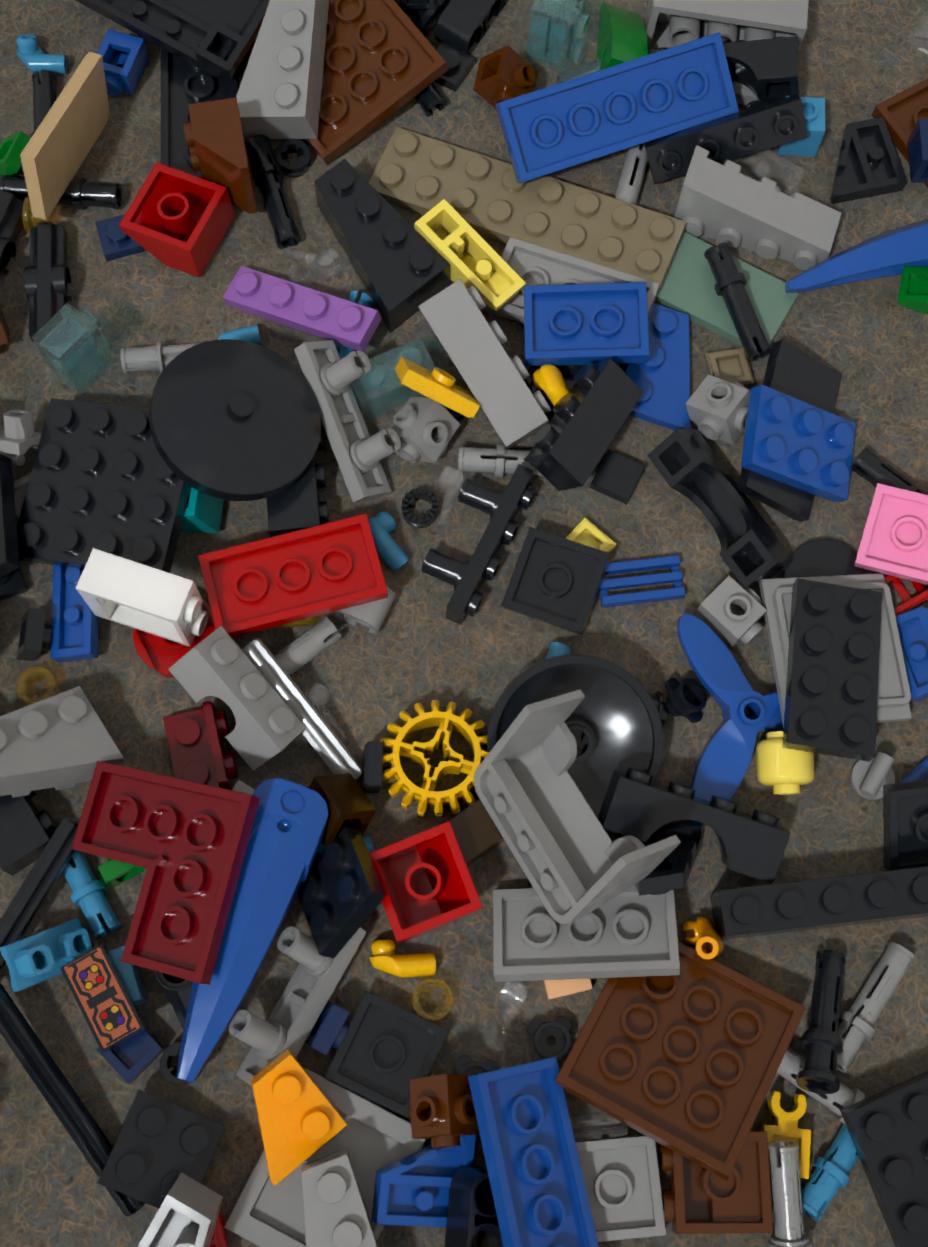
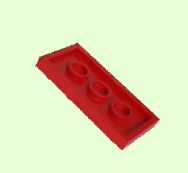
[198,514,388,638]

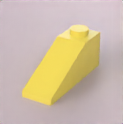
[414,199,526,311]

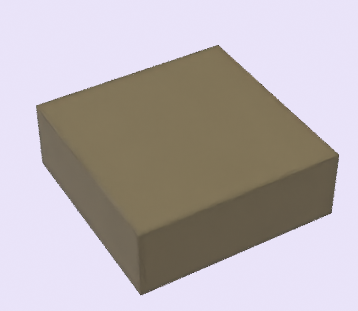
[704,347,754,388]

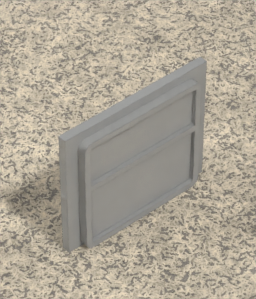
[759,573,912,728]
[224,1068,426,1247]

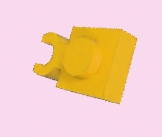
[760,1091,811,1179]

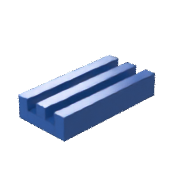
[598,555,686,608]

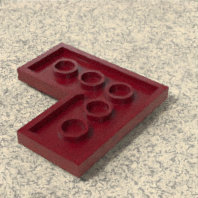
[71,761,260,985]

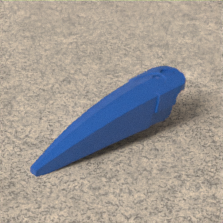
[785,220,928,293]
[177,778,329,1083]

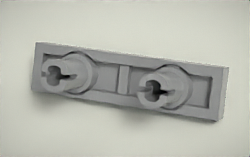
[294,340,401,503]
[229,926,367,1085]

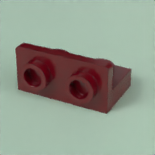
[163,700,238,790]

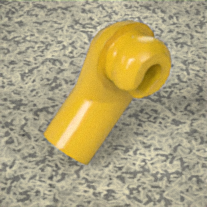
[532,364,569,406]

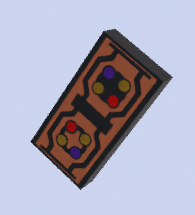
[60,944,147,1052]

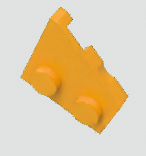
[250,1049,347,1186]

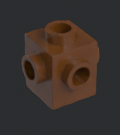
[473,45,538,110]
[409,1074,479,1148]

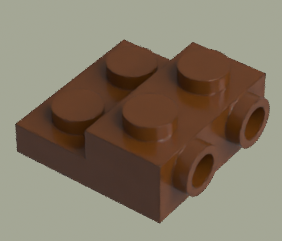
[659,1131,773,1234]

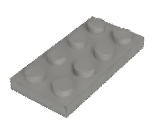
[482,237,660,324]
[493,885,680,982]

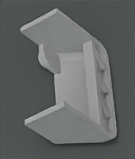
[474,689,681,924]

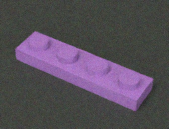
[223,266,381,352]

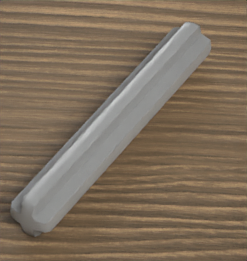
[242,638,363,780]

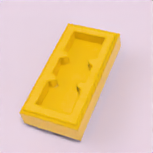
[395,356,480,418]

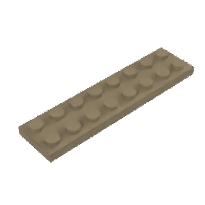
[369,127,686,294]

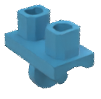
[0,918,93,992]

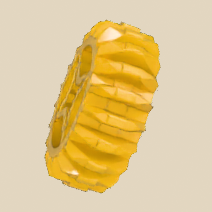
[380,700,489,819]

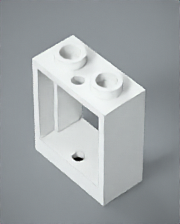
[76,548,209,647]

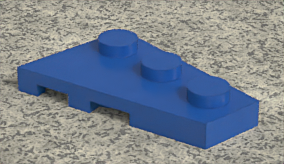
[625,303,691,431]

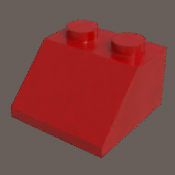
[119,162,235,278]
[369,821,483,942]

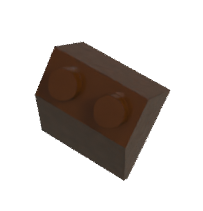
[183,97,257,214]

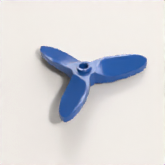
[677,614,784,801]

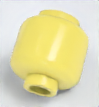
[756,731,815,795]

